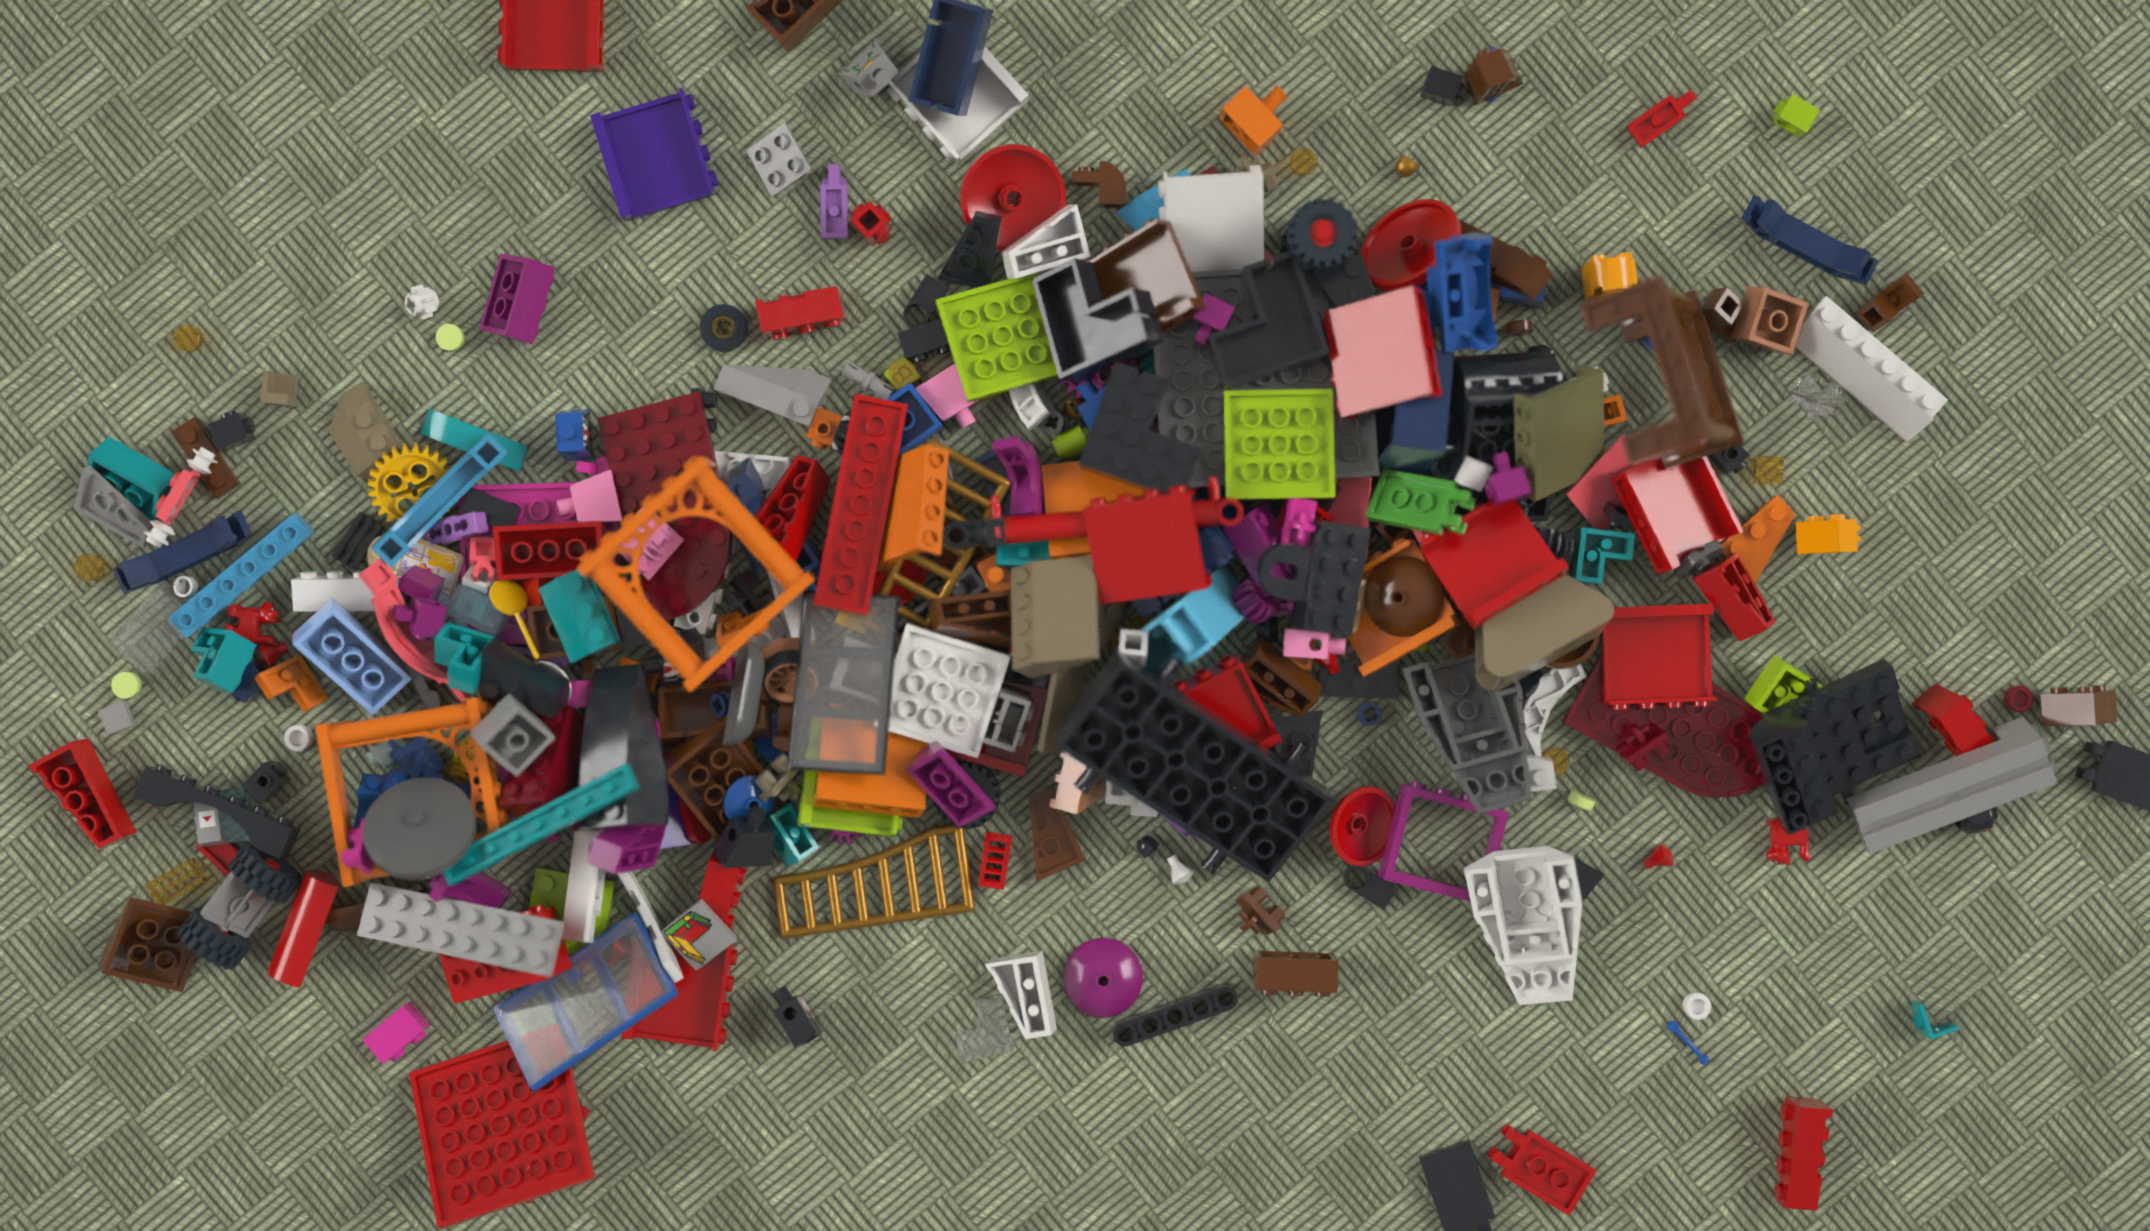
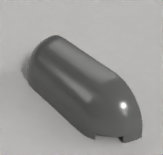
[723,641,765,746]

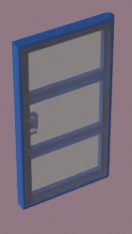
[493,913,679,1091]

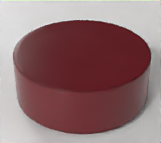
[2003,685,2033,712]

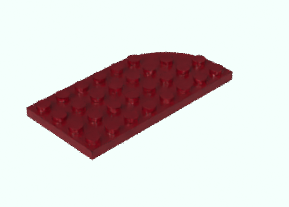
[597,392,732,621]
[1562,651,1765,798]

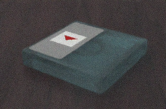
[192,787,250,847]

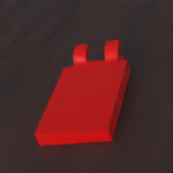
[1487,1124,1597,1216]

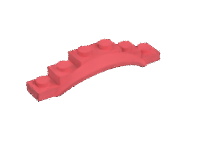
[358,558,480,702]

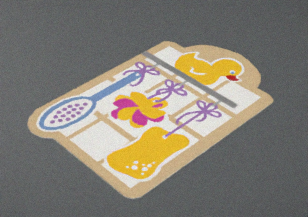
[367,536,464,610]

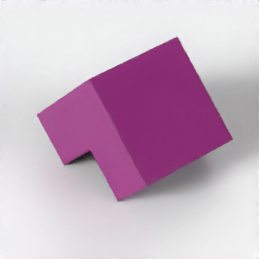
[398,565,445,608]

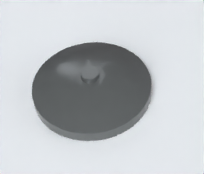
[363,777,476,879]

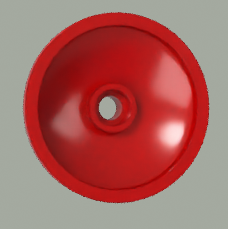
[1330,786,1396,866]

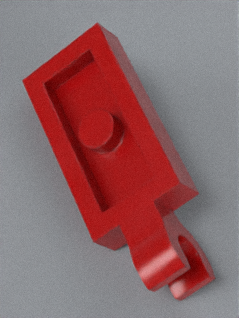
[1625,90,1697,149]

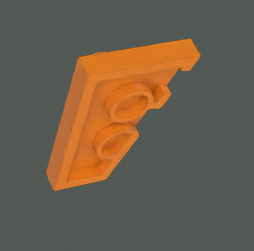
[1720,495,1796,584]

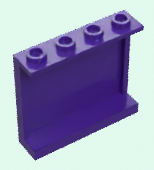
[590,87,719,222]

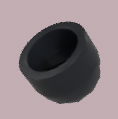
[1137,835,1160,859]

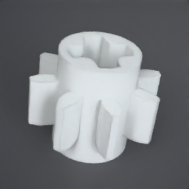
[405,284,439,319]

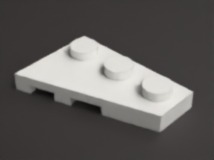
[714,451,791,491]

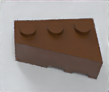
[1463,47,1524,105]
[1240,637,1322,717]

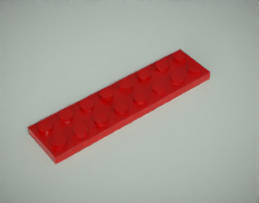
[813,394,908,616]

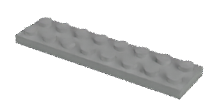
[357,883,565,977]

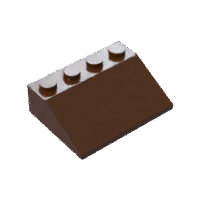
[662,721,783,842]

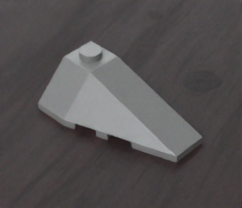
[714,365,832,428]

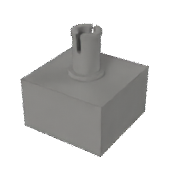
[470,693,556,777]

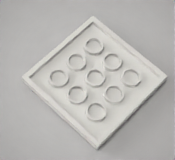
[874,623,1011,758]

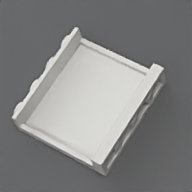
[886,46,1029,164]
[1158,165,1264,272]

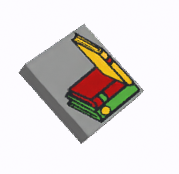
[661,898,737,971]

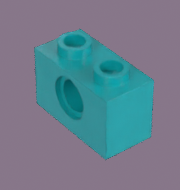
[766,803,819,867]

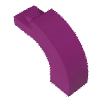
[993,437,1046,516]
[429,872,513,909]

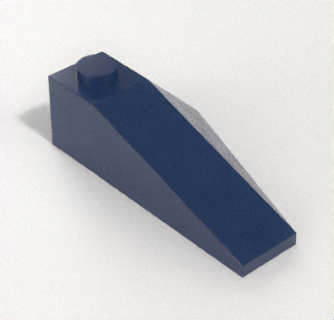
[719,458,768,577]

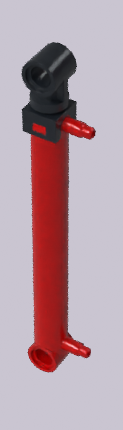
[942,477,1243,549]

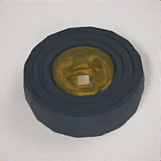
[700,304,748,352]

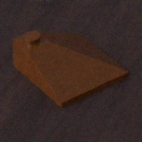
[99,896,196,992]

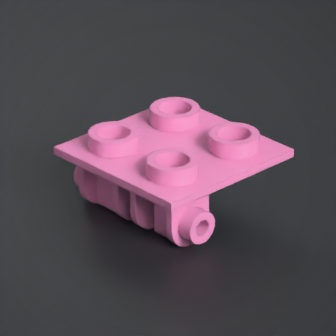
[620,507,684,580]

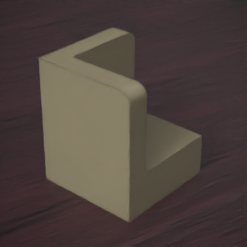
[260,371,298,407]

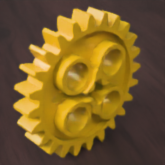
[368,443,452,522]

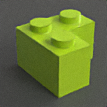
[1744,654,1823,713]

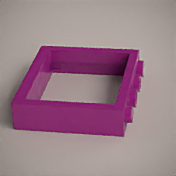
[1377,781,1509,902]

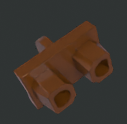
[1235,886,1285,935]

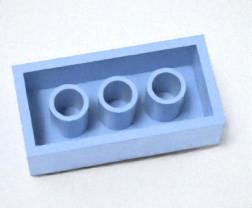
[293,598,412,715]

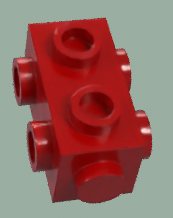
[850,201,892,247]

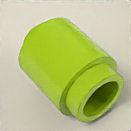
[1051,424,1089,460]

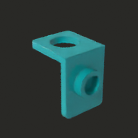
[1911,1000,1959,1039]

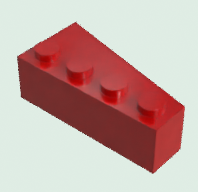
[743,455,831,563]
[28,738,137,849]
[1775,1096,1833,1211]

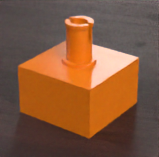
[1219,86,1287,157]

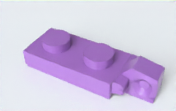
[820,164,849,239]

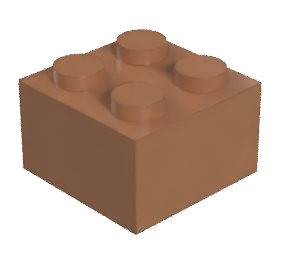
[1731,286,1809,355]

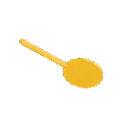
[489,580,539,659]

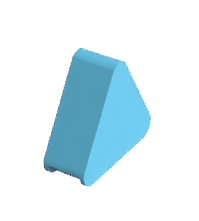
[1112,565,1245,674]

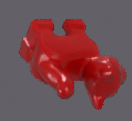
[225,602,282,646]
[1766,817,1811,866]

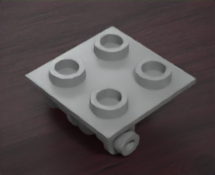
[746,123,812,197]

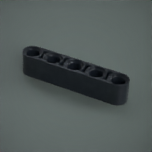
[1113,983,1238,1047]

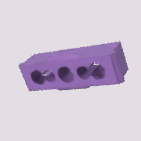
[423,512,488,546]

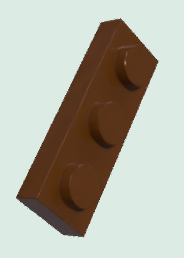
[171,417,241,499]

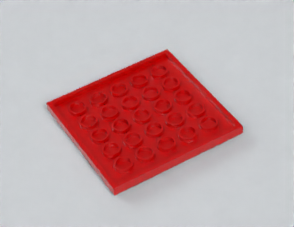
[409,1024,596,1229]

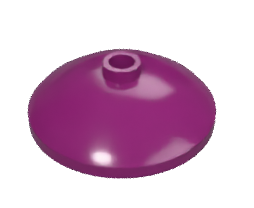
[1063,938,1143,1018]

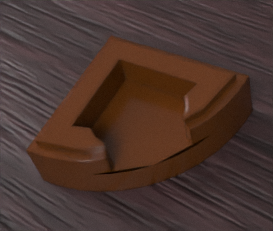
[582,654,597,679]

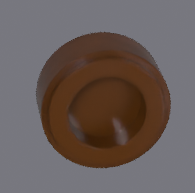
[1505,320,1533,337]

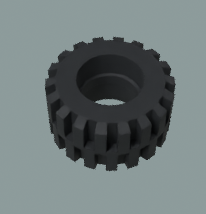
[933,761,1001,830]

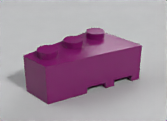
[1223,500,1294,598]
[587,815,670,874]

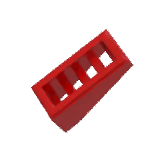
[978,831,1013,890]

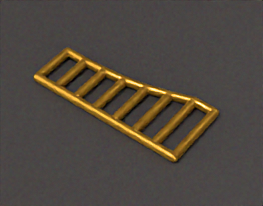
[862,439,1010,646]
[773,824,975,939]

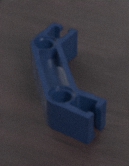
[1741,195,1879,285]
[113,510,252,594]

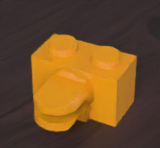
[1796,514,1861,554]

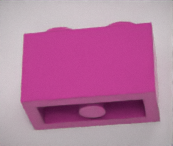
[362,1002,431,1064]

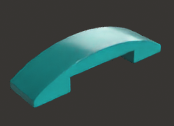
[420,409,529,471]

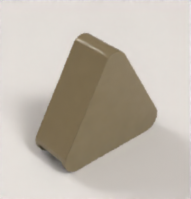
[1474,574,1614,691]

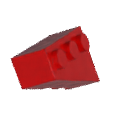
[755,286,846,341]
[1693,551,1776,641]
[1911,684,1997,757]
[699,852,747,930]

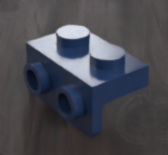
[388,735,446,779]

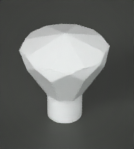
[1167,855,1195,885]

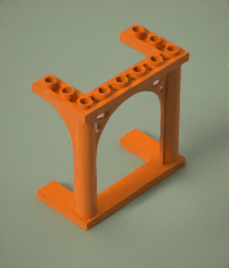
[577,456,818,692]
[315,697,523,887]

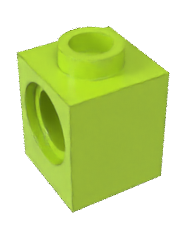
[1772,94,1820,138]

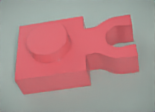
[470,537,496,582]

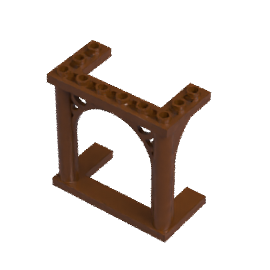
[1580,275,1745,469]

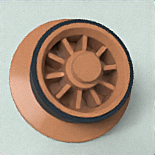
[760,637,829,704]

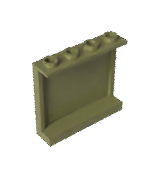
[1514,364,1604,501]

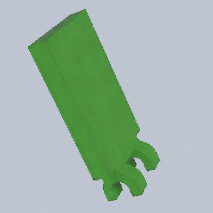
[1365,469,1476,535]

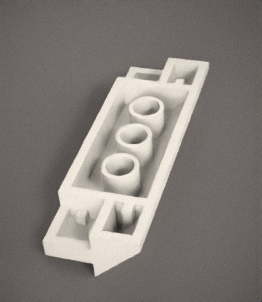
[1795,296,1948,442]
[561,827,609,943]

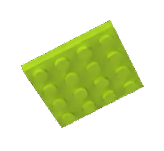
[935,272,1058,403]
[1224,389,1335,500]

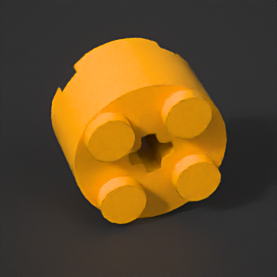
[1581,252,1638,301]

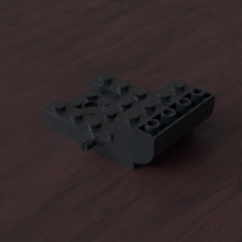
[1444,351,1563,522]
[1749,659,1921,835]

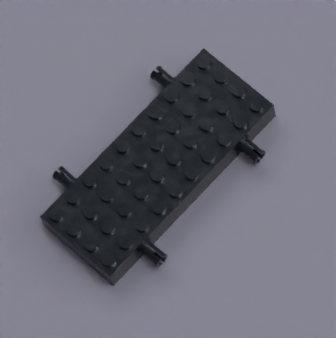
[1052,649,1335,882]

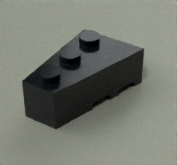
[479,635,570,719]

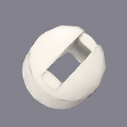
[173,576,199,597]

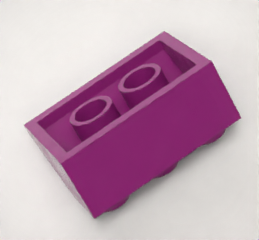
[479,253,555,344]
[905,741,995,828]

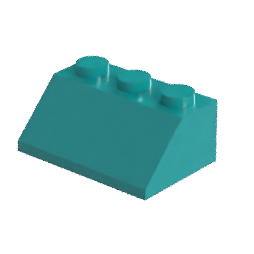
[88,437,175,521]
[538,569,621,664]

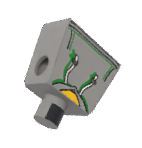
[838,39,899,97]

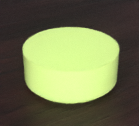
[436,324,465,351]
[111,672,141,699]
[1567,790,1596,811]

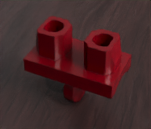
[1616,723,1670,771]

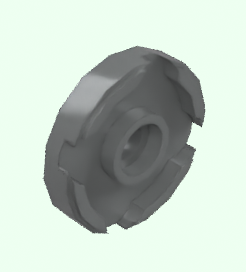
[1674,540,1724,579]

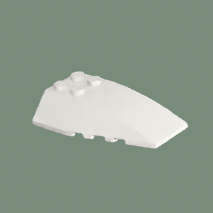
[1464,846,1582,1005]

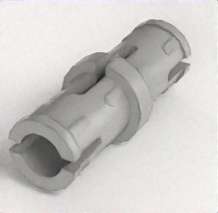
[842,361,896,400]

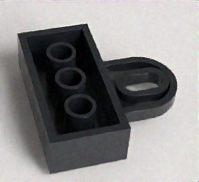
[1257,519,1371,636]

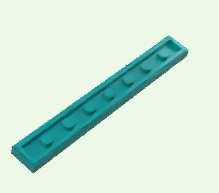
[443,763,640,886]

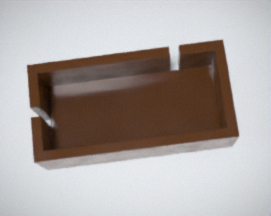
[658,680,772,748]

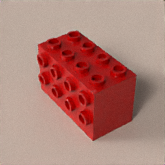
[439,904,572,1004]

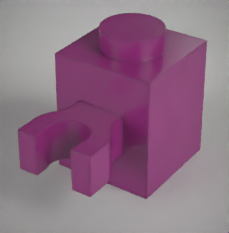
[1193,293,1235,348]
[1485,452,1531,506]
[392,597,447,641]

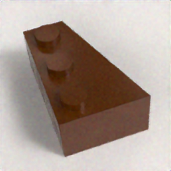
[928,590,1012,649]

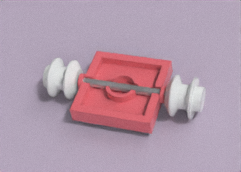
[143,447,218,548]

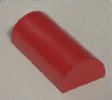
[493,520,607,580]
[267,870,338,988]

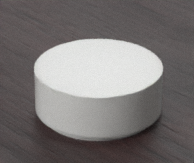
[284,725,314,751]
[1682,992,1711,1020]

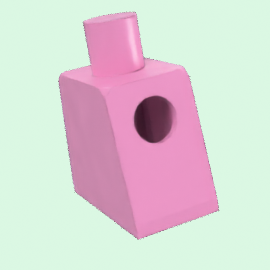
[915,364,979,429]
[557,470,623,523]
[1283,629,1346,659]

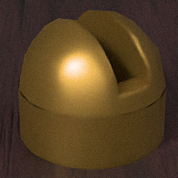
[1395,155,1419,178]
[1064,398,1083,420]

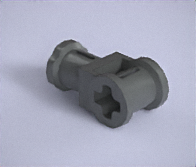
[1036,383,1069,435]

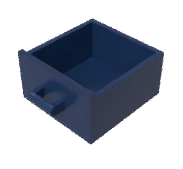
[1376,350,1454,476]

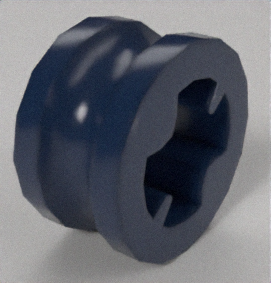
[710,691,731,717]
[1357,702,1382,726]

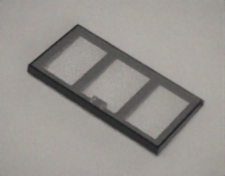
[787,590,900,776]

